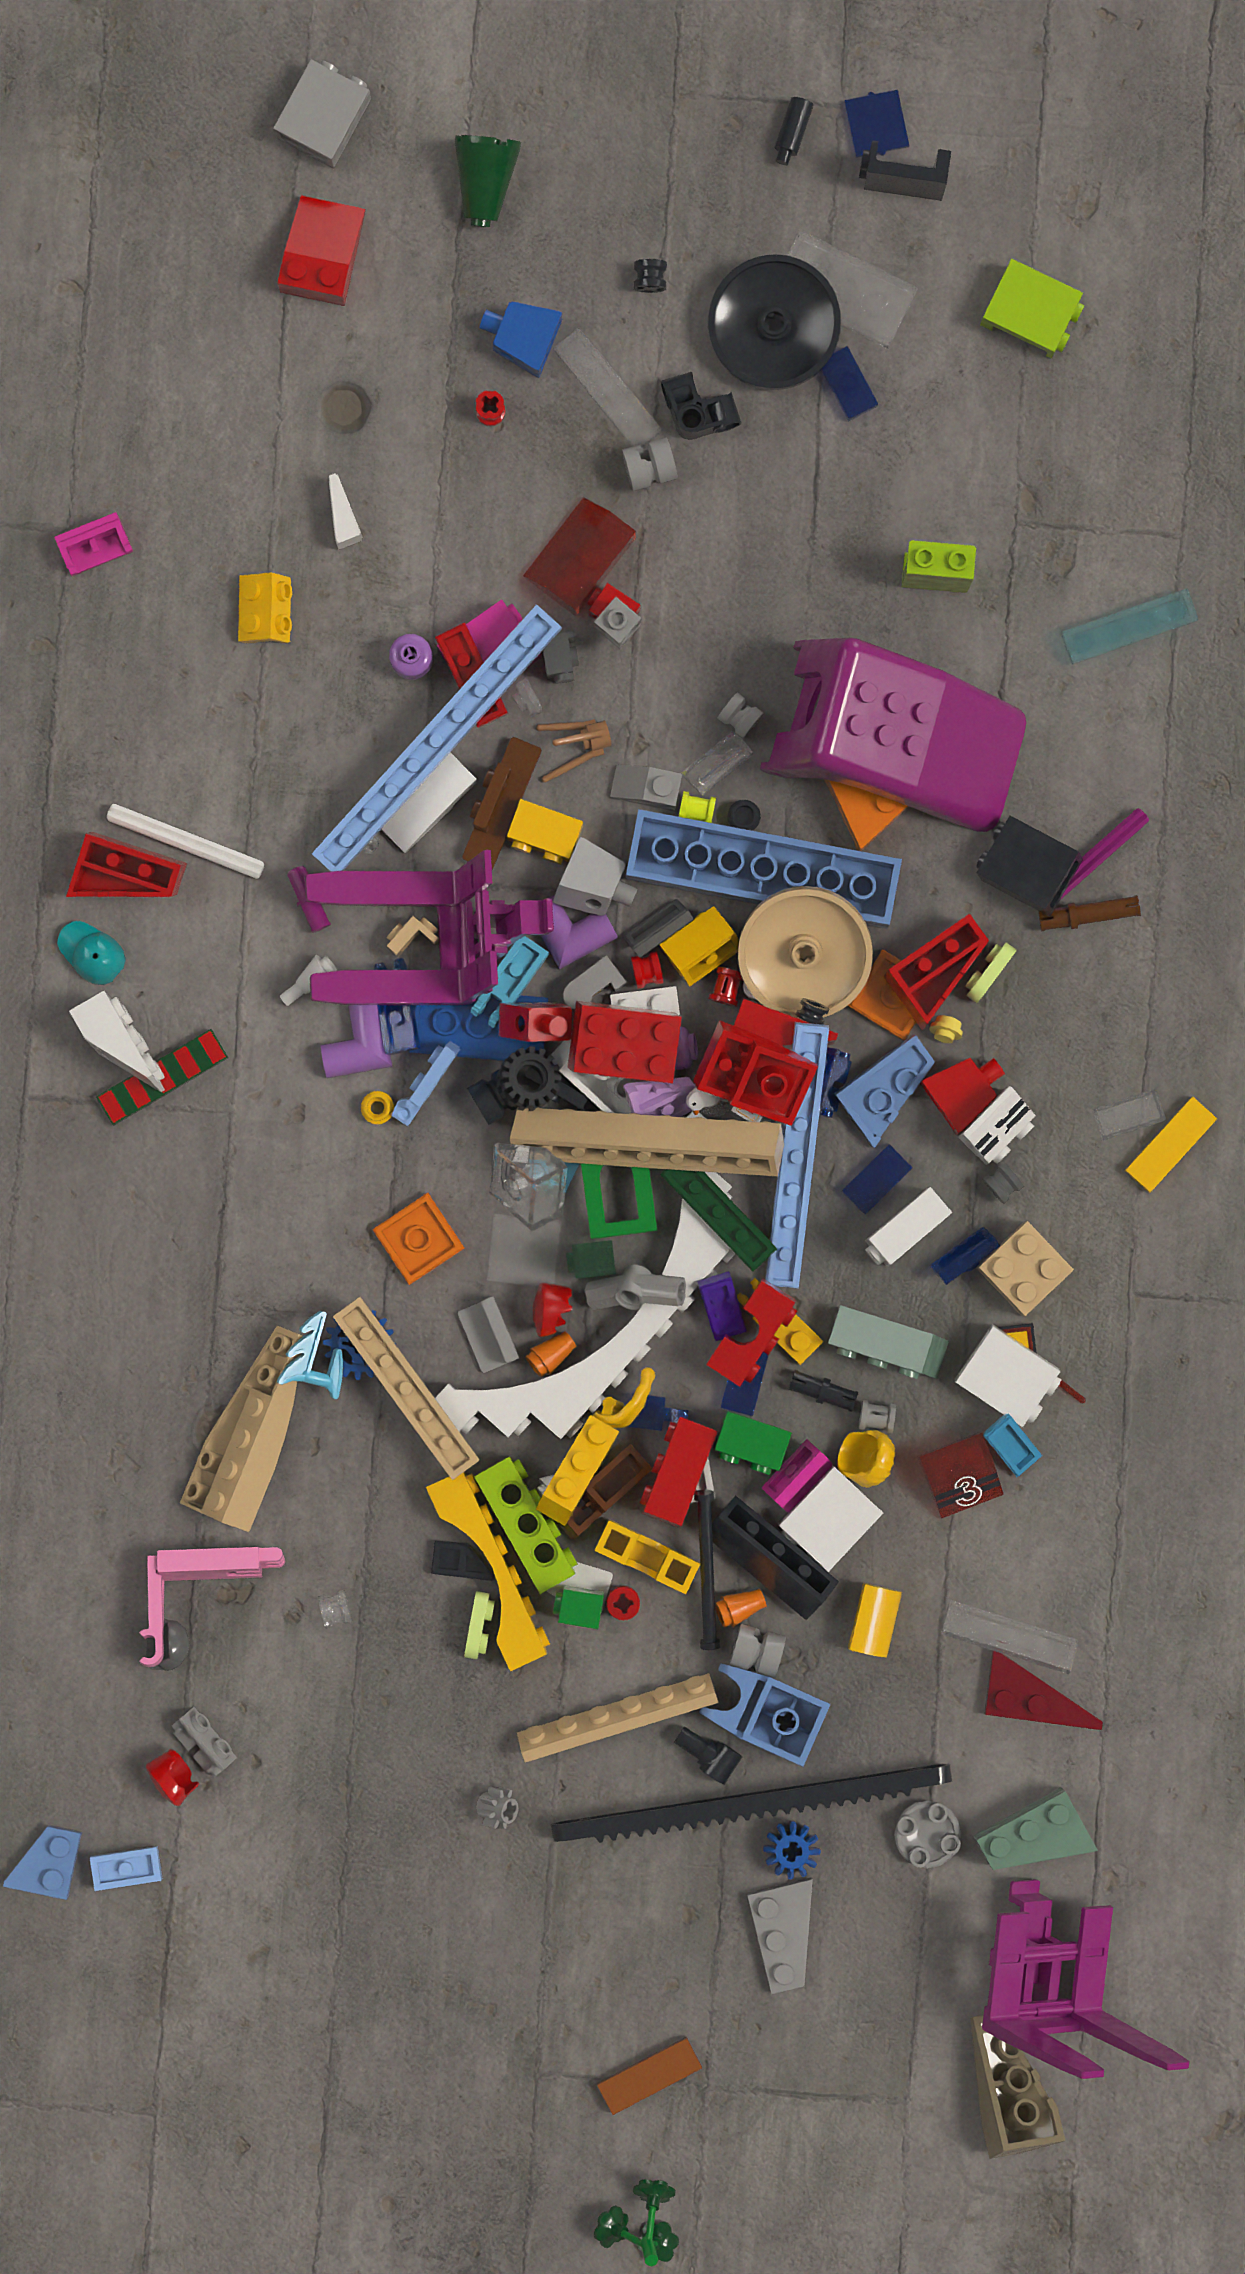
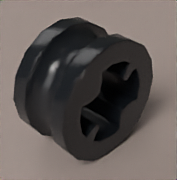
[796,998,830,1025]

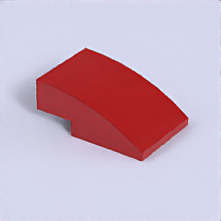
[693,1020,818,1126]

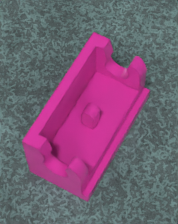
[54,512,133,576]

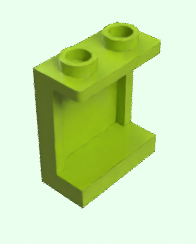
[980,258,1085,359]
[901,540,976,593]

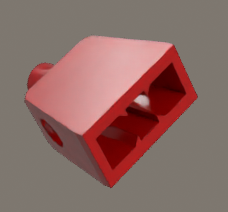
[920,1058,1005,1135]

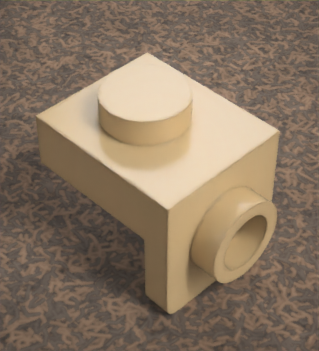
[387,916,439,957]

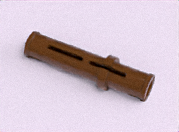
[1038,895,1141,932]

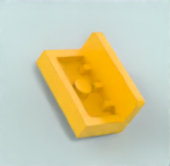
[238,572,292,643]

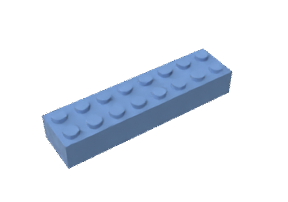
[626,809,902,929]

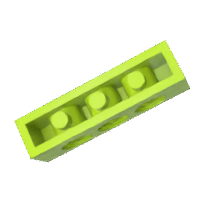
[474,1456,578,1594]

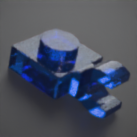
[629,1393,689,1431]

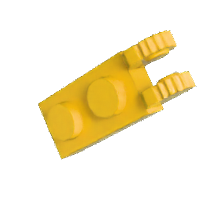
[737,1278,824,1365]

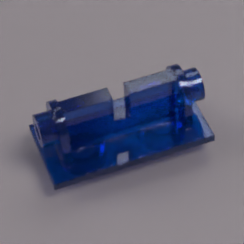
[819,1047,852,1118]

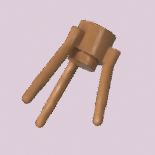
[536,719,611,782]

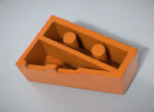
[824,779,908,851]

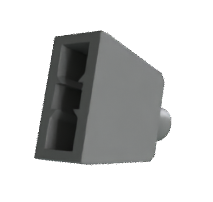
[553,837,638,916]

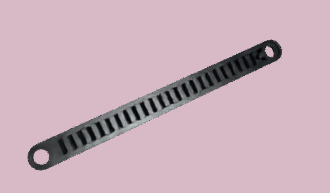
[551,1764,952,1843]

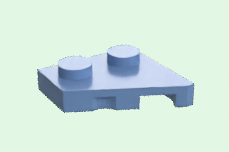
[3,1825,82,1900]

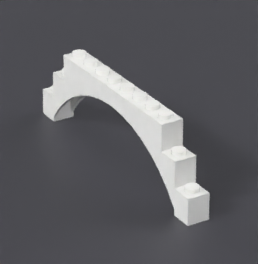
[435,1111,735,1439]

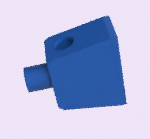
[479,302,563,378]

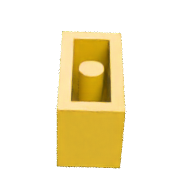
[507,799,583,865]
[660,906,739,987]

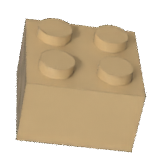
[976,1221,1074,1316]

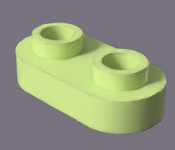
[965,942,1017,1003]
[464,1591,495,1660]

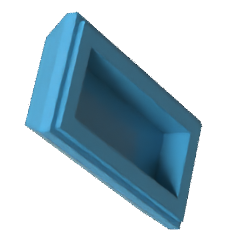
[983,1413,1042,1477]

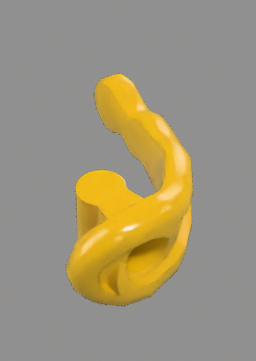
[593,1367,655,1429]

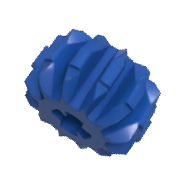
[763,1821,821,1879]

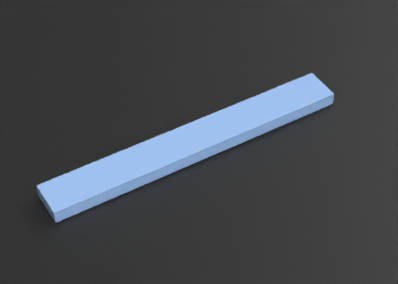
[765,1022,829,1288]

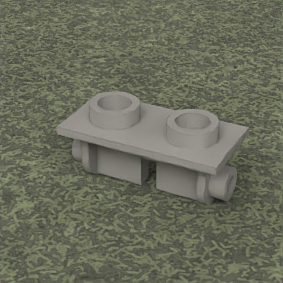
[172,1707,237,1777]

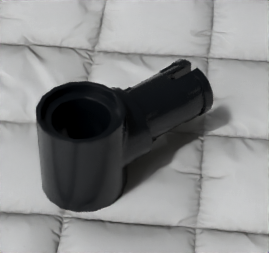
[674,1726,743,1785]

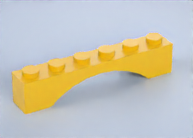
[426,1471,550,1671]

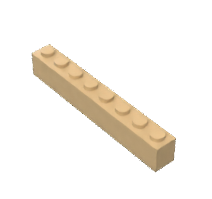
[510,1107,784,1176]

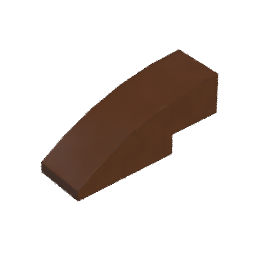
[554,1444,652,1540]

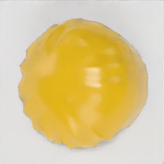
[837,1430,895,1488]

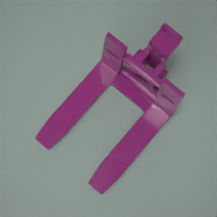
[305,850,554,1005]
[982,1879,1190,2079]

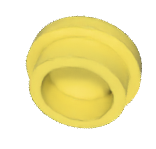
[929,1015,963,1043]

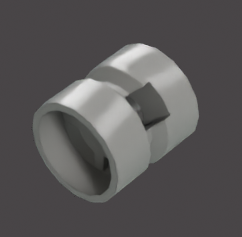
[622,437,678,491]
[729,1624,786,1678]

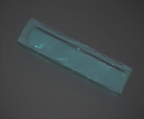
[1061,588,1199,665]

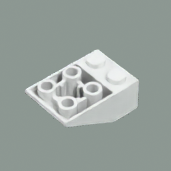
[69,991,165,1092]

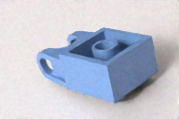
[699,1663,830,1767]

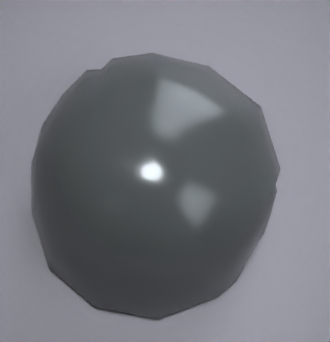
[146,1619,190,1671]

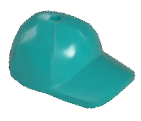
[57,921,126,985]

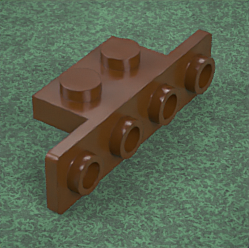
[462,737,542,870]

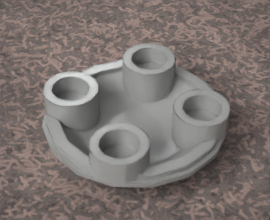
[894,1801,961,1868]

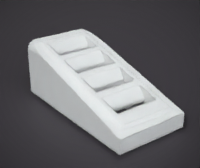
[329,474,363,549]

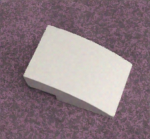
[381,752,477,854]

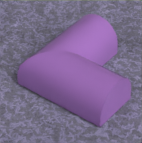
[541,895,618,970]
[321,1005,393,1078]

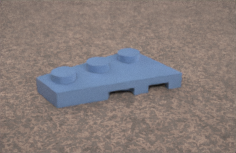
[834,1034,935,1148]

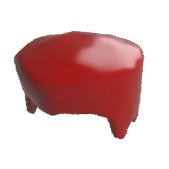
[533,1282,572,1337]
[146,1749,199,1806]

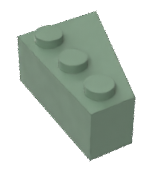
[828,1305,949,1379]
[974,1787,1098,1870]

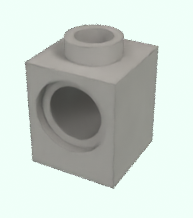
[594,597,641,650]

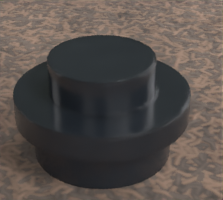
[727,800,761,831]

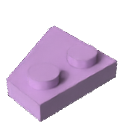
[623,1077,695,1117]

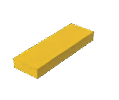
[1124,1096,1217,1193]

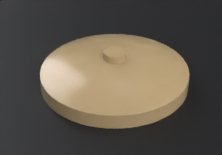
[738,886,873,1020]

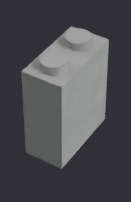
[273,59,371,168]

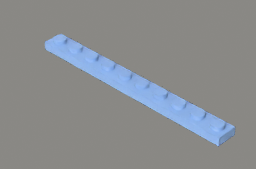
[312,604,562,872]

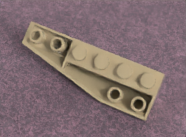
[180,1326,303,1532]

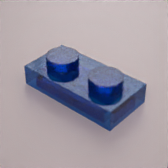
[842,1144,913,1215]

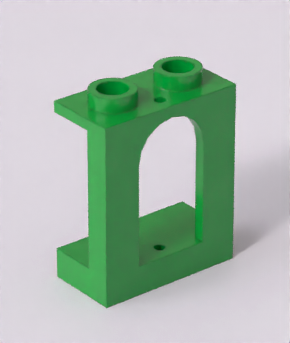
[581,1164,657,1240]

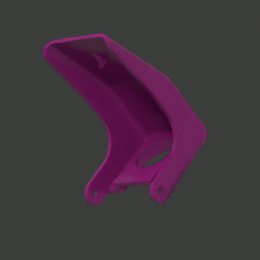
[760,637,1026,832]

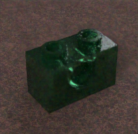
[566,1240,616,1279]

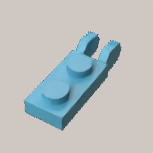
[470,936,549,1028]

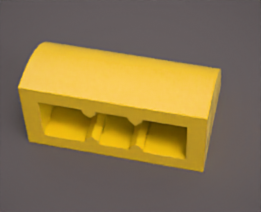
[848,1583,902,1658]

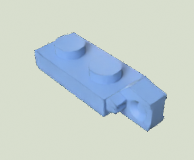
[392,1041,460,1126]

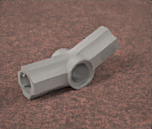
[585,1265,686,1310]

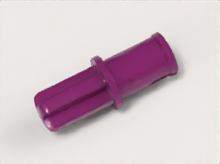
[287,866,331,933]

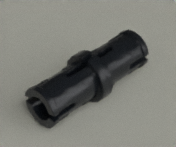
[788,1370,858,1412]

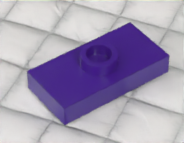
[697,1271,747,1342]

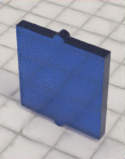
[844,90,910,158]

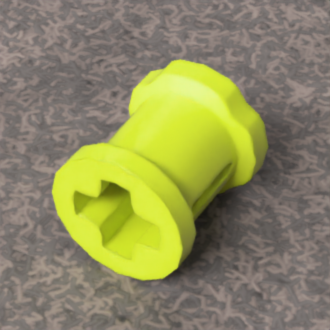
[679,791,716,823]

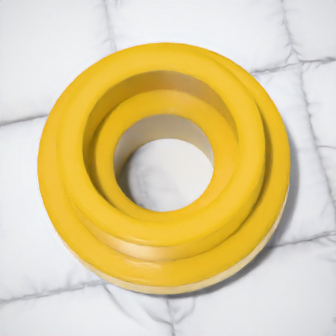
[361,1091,394,1125]

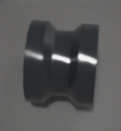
[634,259,667,293]

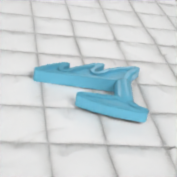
[277,1311,343,1399]

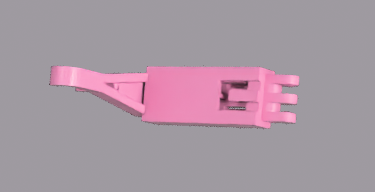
[139,1547,285,1667]

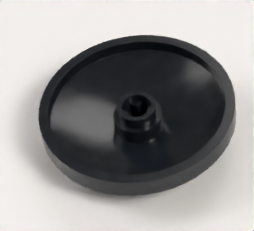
[708,254,841,390]

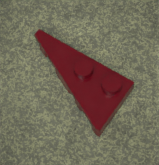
[984,1650,1103,1730]

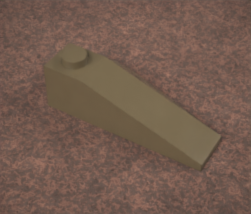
[970,2015,1065,2159]

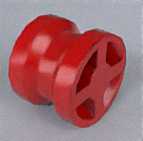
[631,951,664,989]
[607,1586,640,1620]

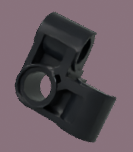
[661,372,742,440]

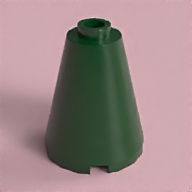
[455,135,521,227]

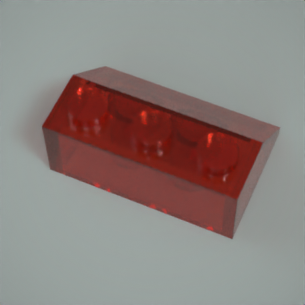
[523,497,636,616]

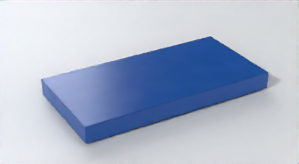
[410,995,548,1061]

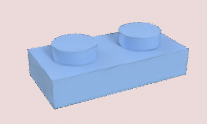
[90,1846,163,1891]

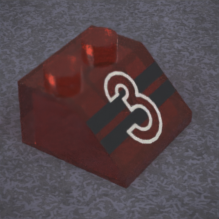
[917,1432,1004,1519]

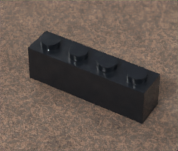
[712,1495,839,1620]

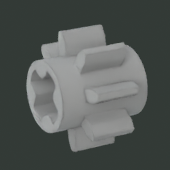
[476,1787,518,1829]

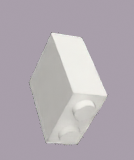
[865,1187,952,1266]
[955,1324,1061,1427]
[778,1466,883,1572]

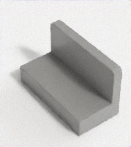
[458,1296,519,1373]

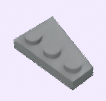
[747,1878,813,1994]

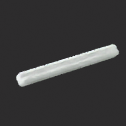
[107,804,264,879]

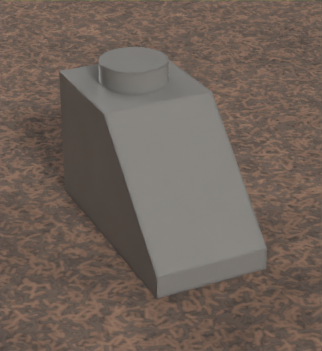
[610,765,682,811]

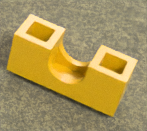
[536,1415,619,1526]
[594,1519,700,1594]

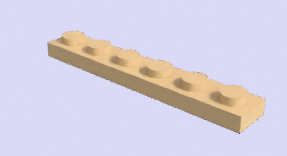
[333,1297,480,1480]
[517,1673,718,1762]

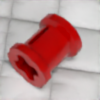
[476,390,506,426]
[708,967,743,1007]

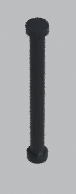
[694,1489,720,1650]

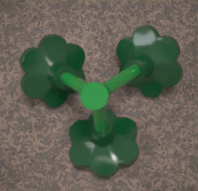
[594,2179,679,2266]

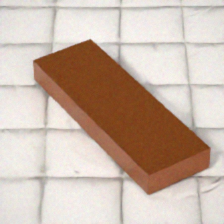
[597,2036,702,2115]

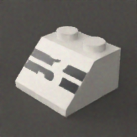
[958,1086,1036,1165]

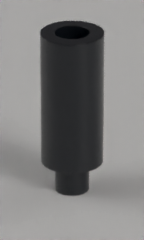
[774,97,814,165]

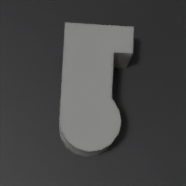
[563,955,627,1011]

